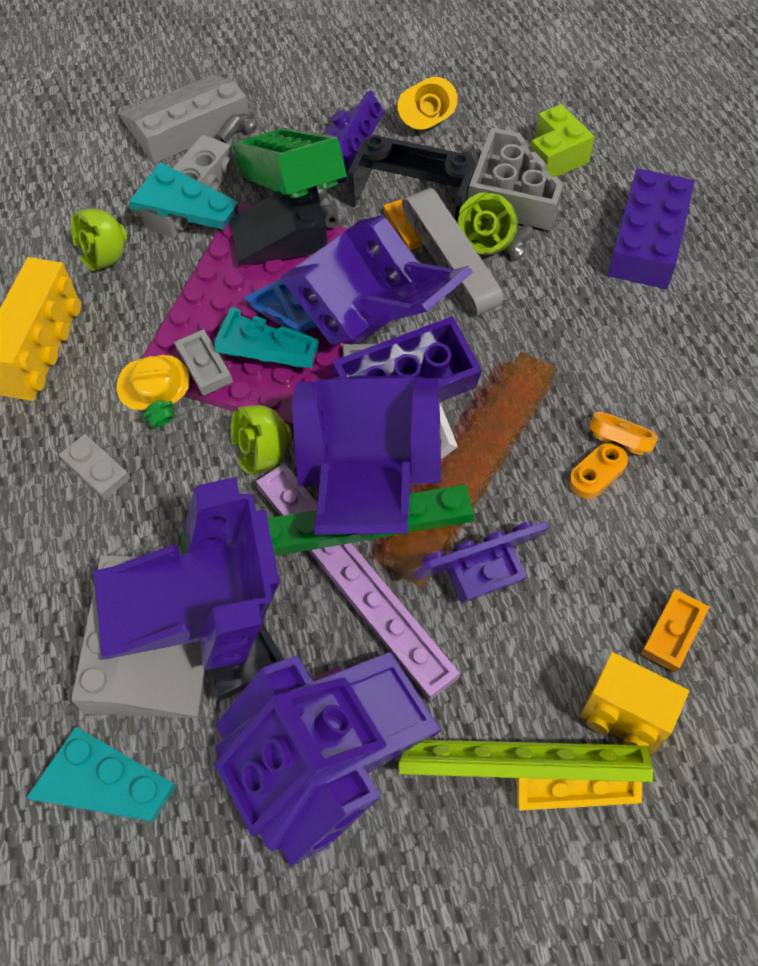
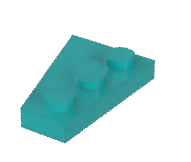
[129,162,239,230]
[215,307,318,368]
[27,727,176,823]

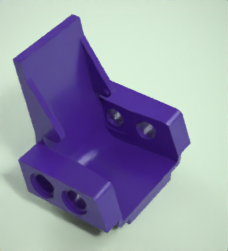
[280,216,473,345]
[292,375,441,535]
[93,477,280,670]
[214,652,441,867]

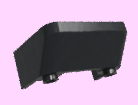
[348,135,477,224]

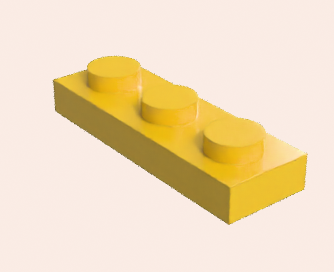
[516,778,642,811]

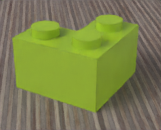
[530,104,595,177]

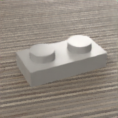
[174,329,233,396]
[59,434,130,500]

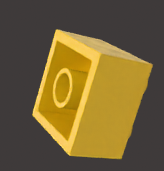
[579,652,690,755]

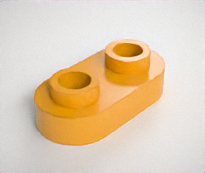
[589,412,658,455]
[569,443,628,499]

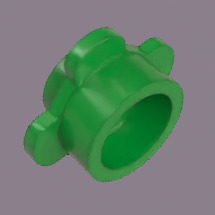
[142,400,176,429]

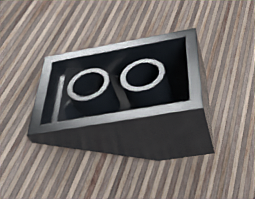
[231,186,328,266]

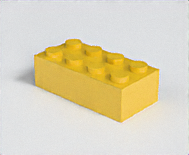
[0,257,81,401]

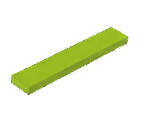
[399,740,653,782]

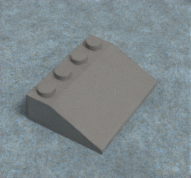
[118,75,249,163]
[71,556,205,718]

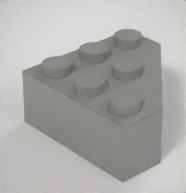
[468,127,563,231]

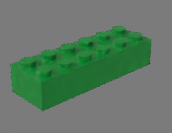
[231,128,347,198]

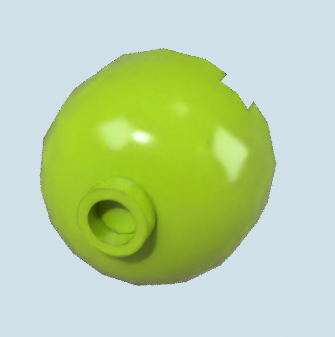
[458,192,518,255]
[71,208,127,271]
[231,405,292,474]

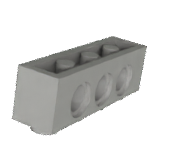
[140,135,235,239]

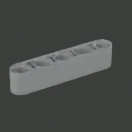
[402,187,503,317]

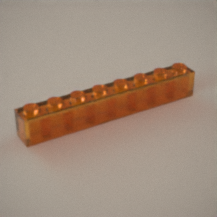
[384,351,556,589]

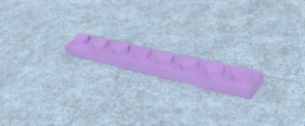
[256,463,460,701]

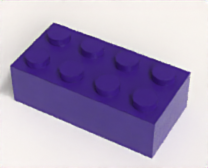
[607,168,695,290]
[331,316,482,402]

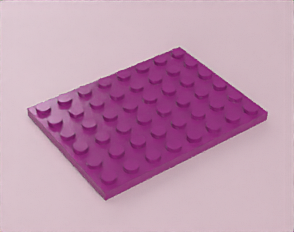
[142,200,349,430]

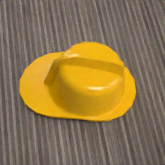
[397,77,458,130]
[116,355,190,410]

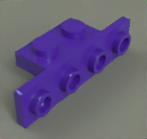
[322,91,384,183]
[414,521,549,604]

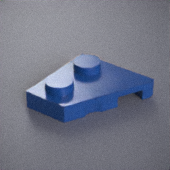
[245,279,317,333]

